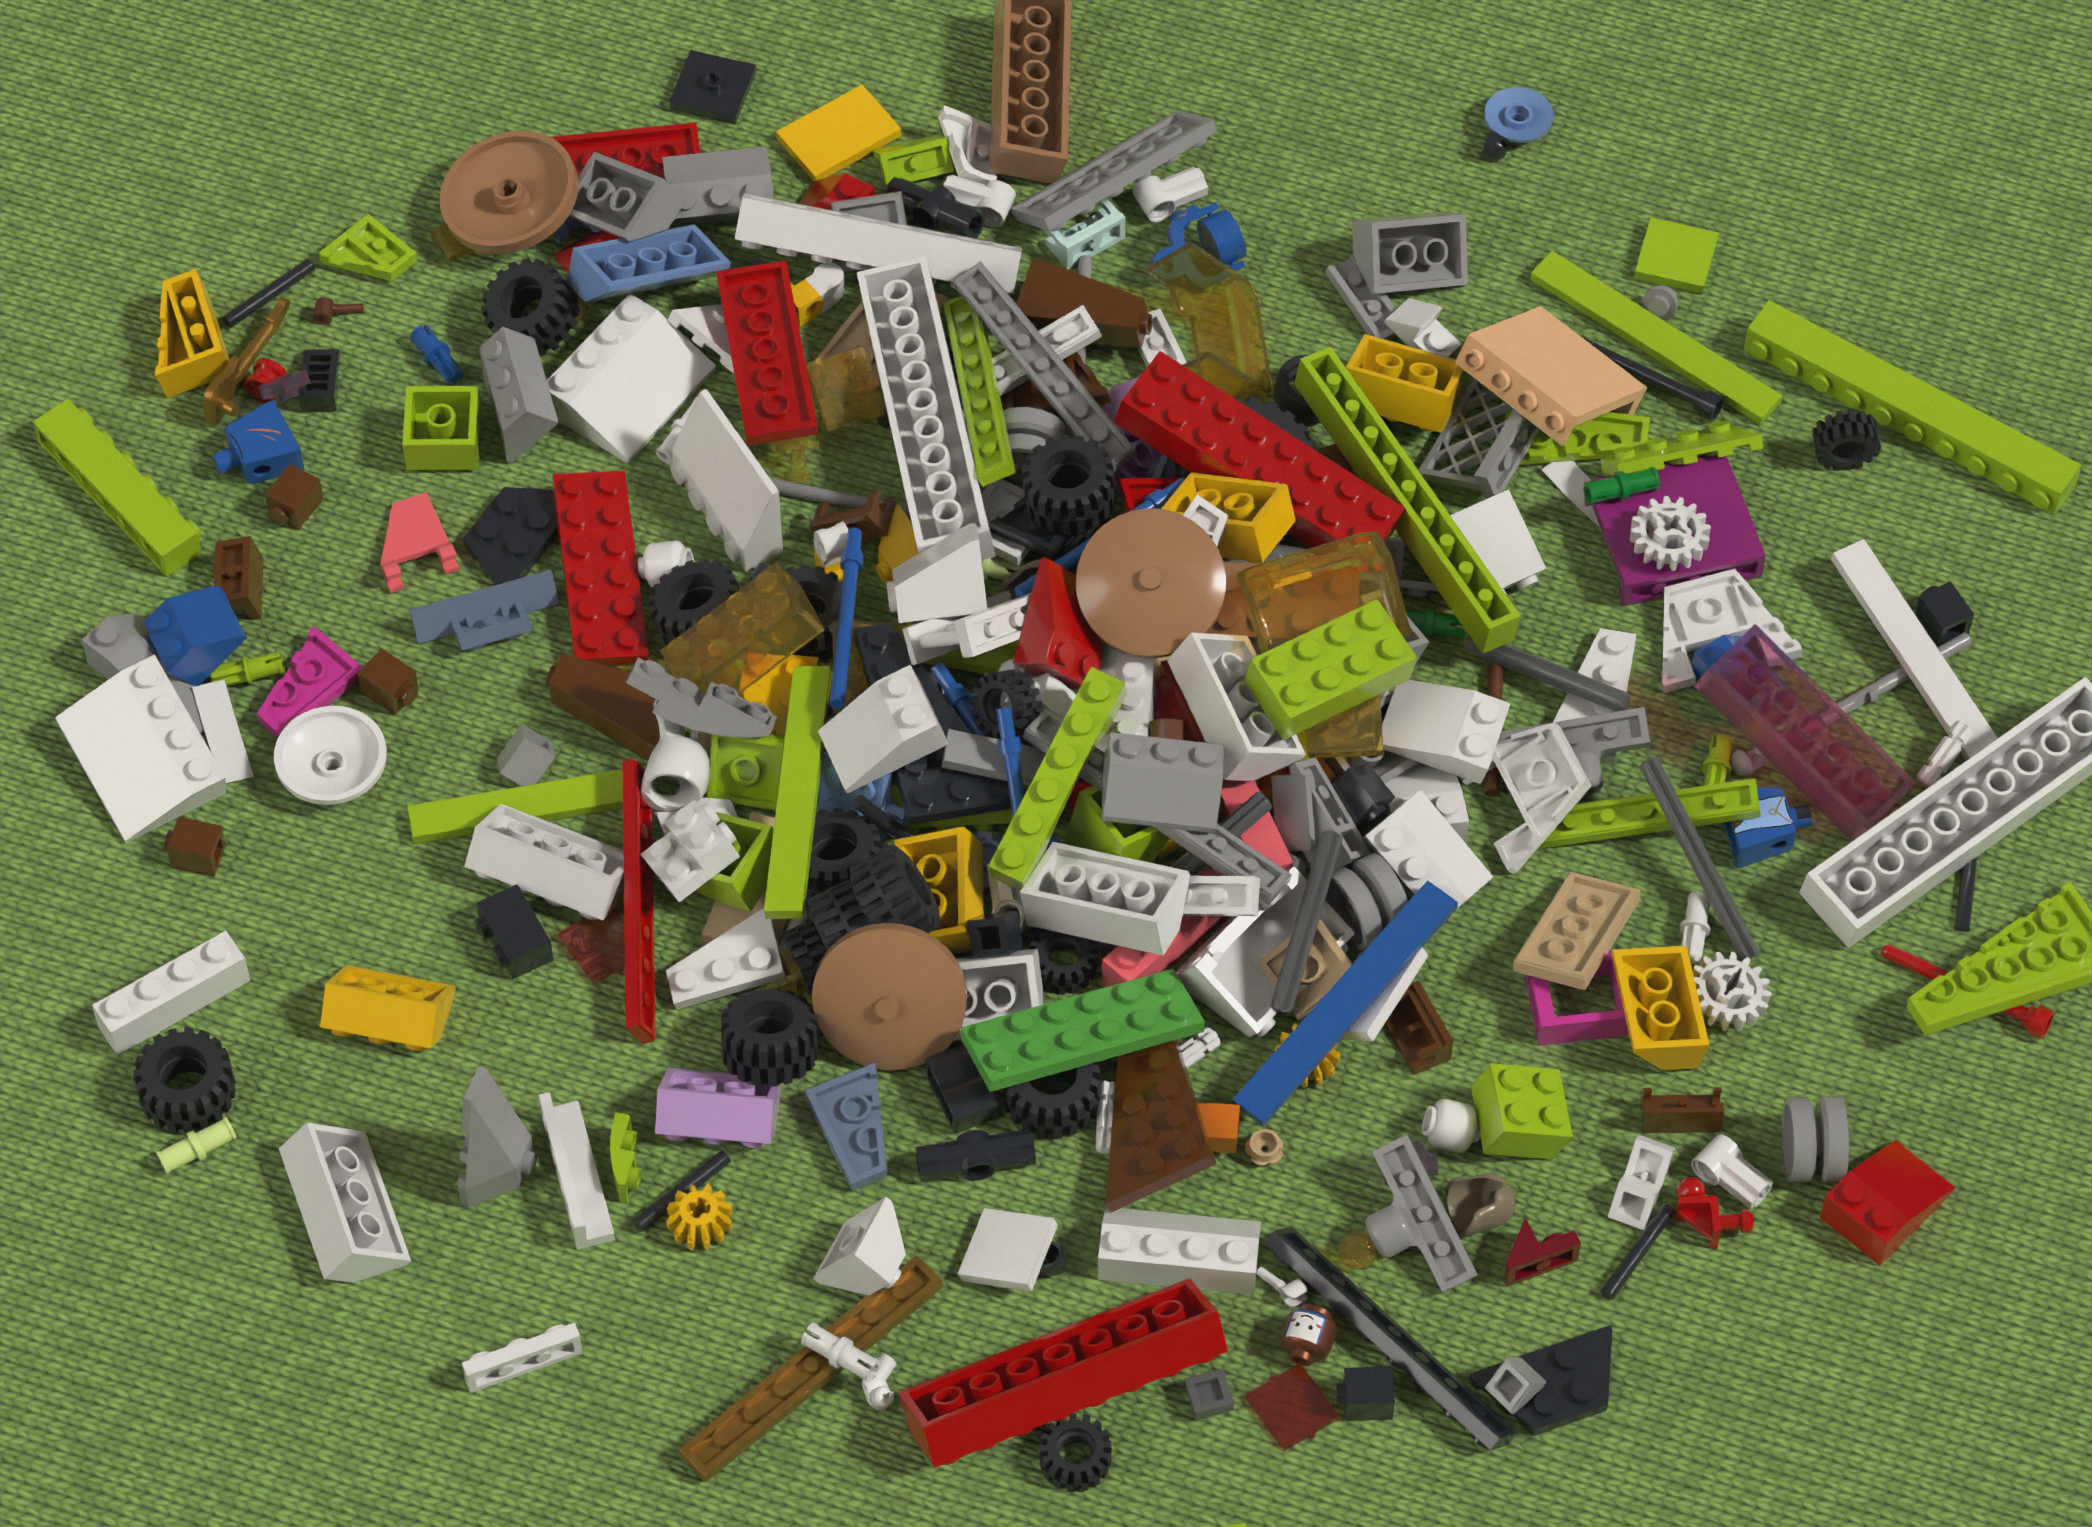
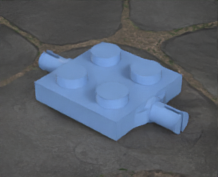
[818,751,908,842]

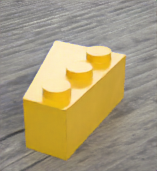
[155,269,230,399]

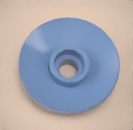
[1484,87,1554,143]

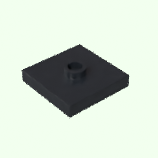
[669,50,756,124]

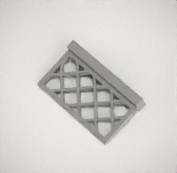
[1418,378,1540,499]

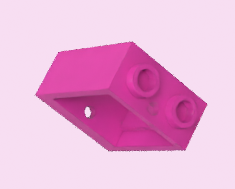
[1526,952,1629,1046]

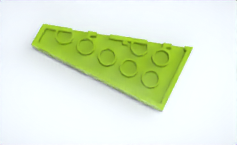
[1906,881,2092,1035]

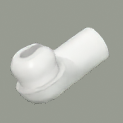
[862,1353,896,1410]

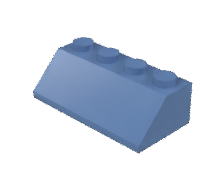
[567,224,731,302]

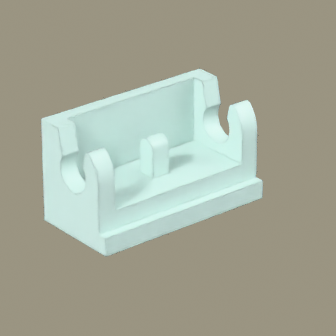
[1045,199,1125,270]

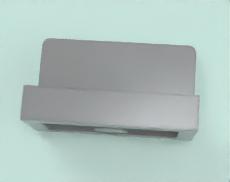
[1271,774,1316,851]

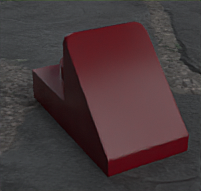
[1503,1219,1581,1287]

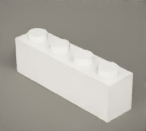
[92,931,250,1055]

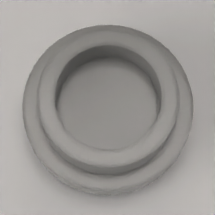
[1642,285,1678,320]

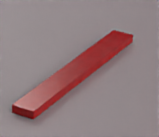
[622,759,656,1044]

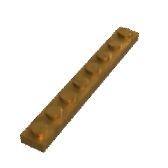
[678,1255,943,1483]

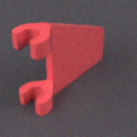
[380,492,459,593]

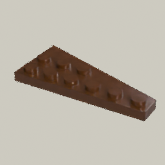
[1105,1040,1216,1213]

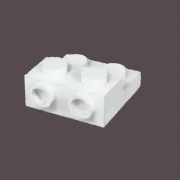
[641,799,740,902]

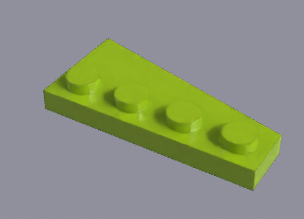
[1504,410,1650,465]
[1600,421,1763,476]

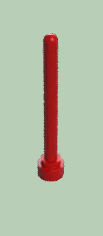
[1881,944,2055,1039]

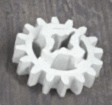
[1630,496,1711,571]
[1693,952,1772,1031]

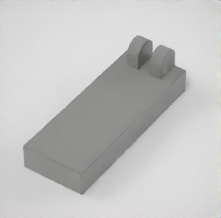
[1325,254,1398,341]

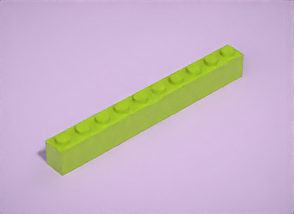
[1744,300,2082,515]
[1294,346,1521,654]

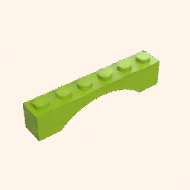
[988,667,1127,891]

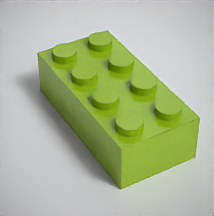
[1244,599,1417,740]

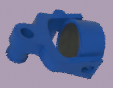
[1149,202,1246,287]

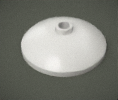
[274,706,387,805]

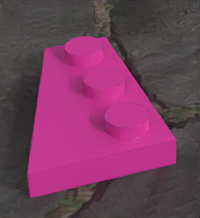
[257,625,363,739]

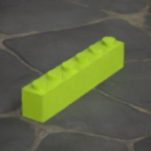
[33,399,202,577]

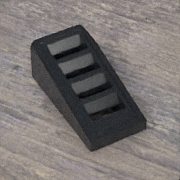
[298,349,340,412]

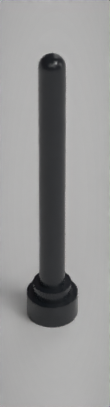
[1579,335,1725,422]

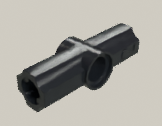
[885,177,986,239]
[915,1129,1036,1182]

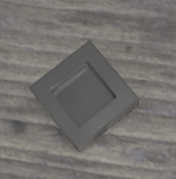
[1184,1369,1234,1420]

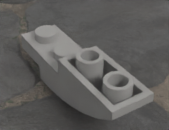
[626,658,777,738]

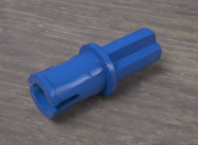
[410,325,464,385]

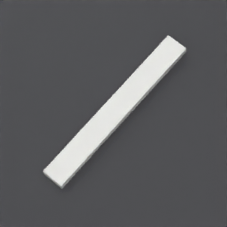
[1831,539,1998,761]

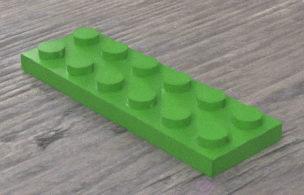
[960,969,1205,1092]

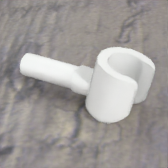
[1256,1267,1308,1308]

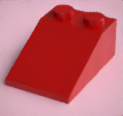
[1012,558,1102,690]
[1820,1140,1956,1266]

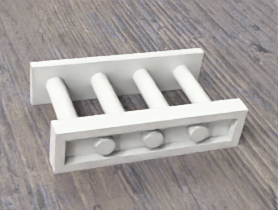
[902,591,1031,665]

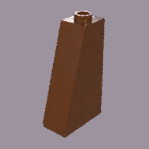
[1016,258,1153,349]
[546,653,660,761]

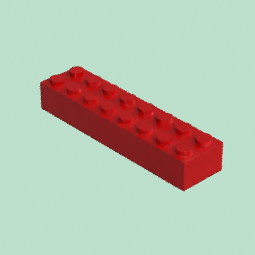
[1114,351,1405,578]
[898,1278,1228,1468]

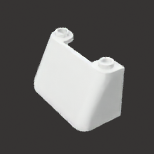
[1176,866,1355,1038]

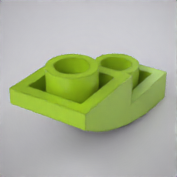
[610,1112,642,1203]

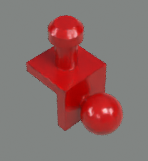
[1675,1177,1754,1249]

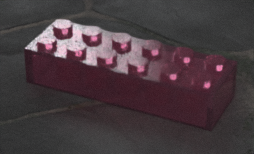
[1693,624,1916,842]

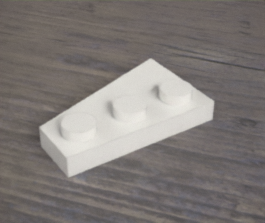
[667,304,734,373]
[666,908,786,1009]

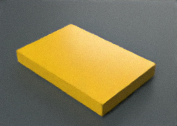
[776,84,902,182]

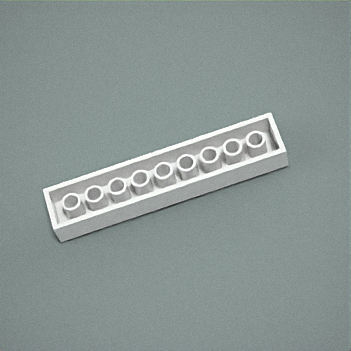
[857,256,996,560]
[1799,677,2092,948]

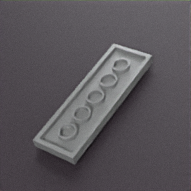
[1011,110,1218,231]

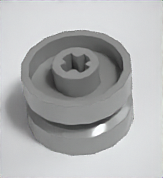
[1002,407,1068,489]
[1325,853,1408,950]
[1782,1096,1849,1182]

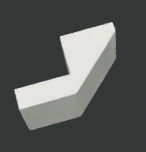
[1608,1135,1675,1230]

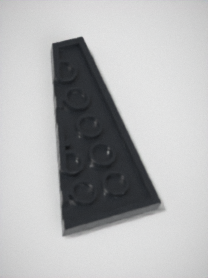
[853,623,1012,825]

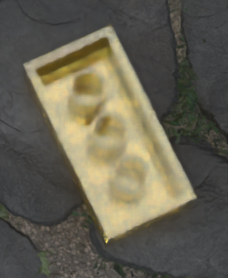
[660,562,825,695]

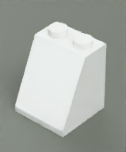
[1450,489,1546,596]
[886,523,987,623]

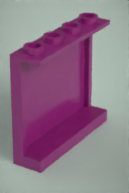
[1584,455,1766,606]

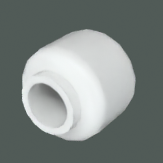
[638,541,694,588]
[1422,1099,1480,1153]

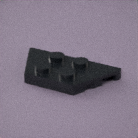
[463,487,558,585]
[1469,1325,1613,1436]

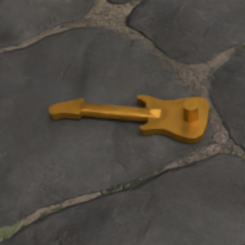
[203,297,290,426]

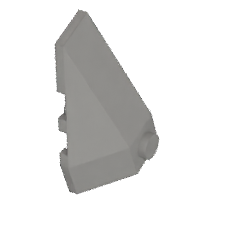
[82,613,205,736]
[458,1066,537,1208]

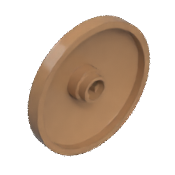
[439,131,579,254]
[1076,508,1226,658]
[812,923,967,1070]

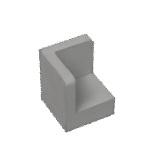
[497,724,556,786]

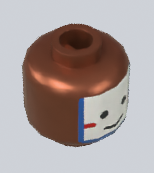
[1280,1304,1337,1366]

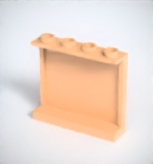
[1455,306,1647,446]

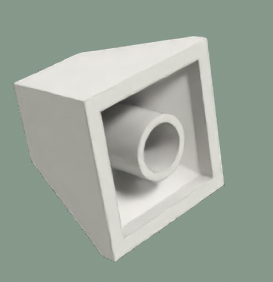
[813,1197,906,1296]

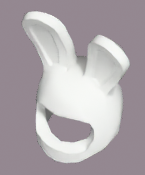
[641,699,712,811]

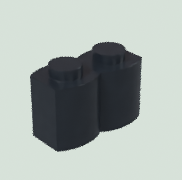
[925,1044,1002,1134]

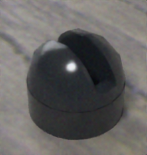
[1480,131,1508,161]
[1040,1241,1067,1276]

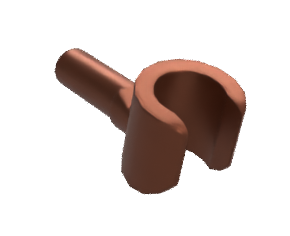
[313,297,364,325]

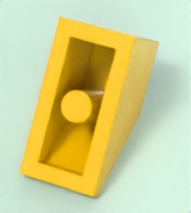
[876,504,919,584]

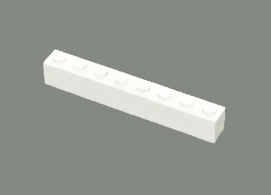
[735,193,1022,294]

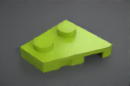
[319,214,418,281]

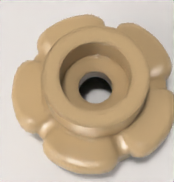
[1245,1129,1283,1166]

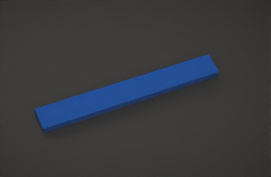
[1233,880,1458,1127]

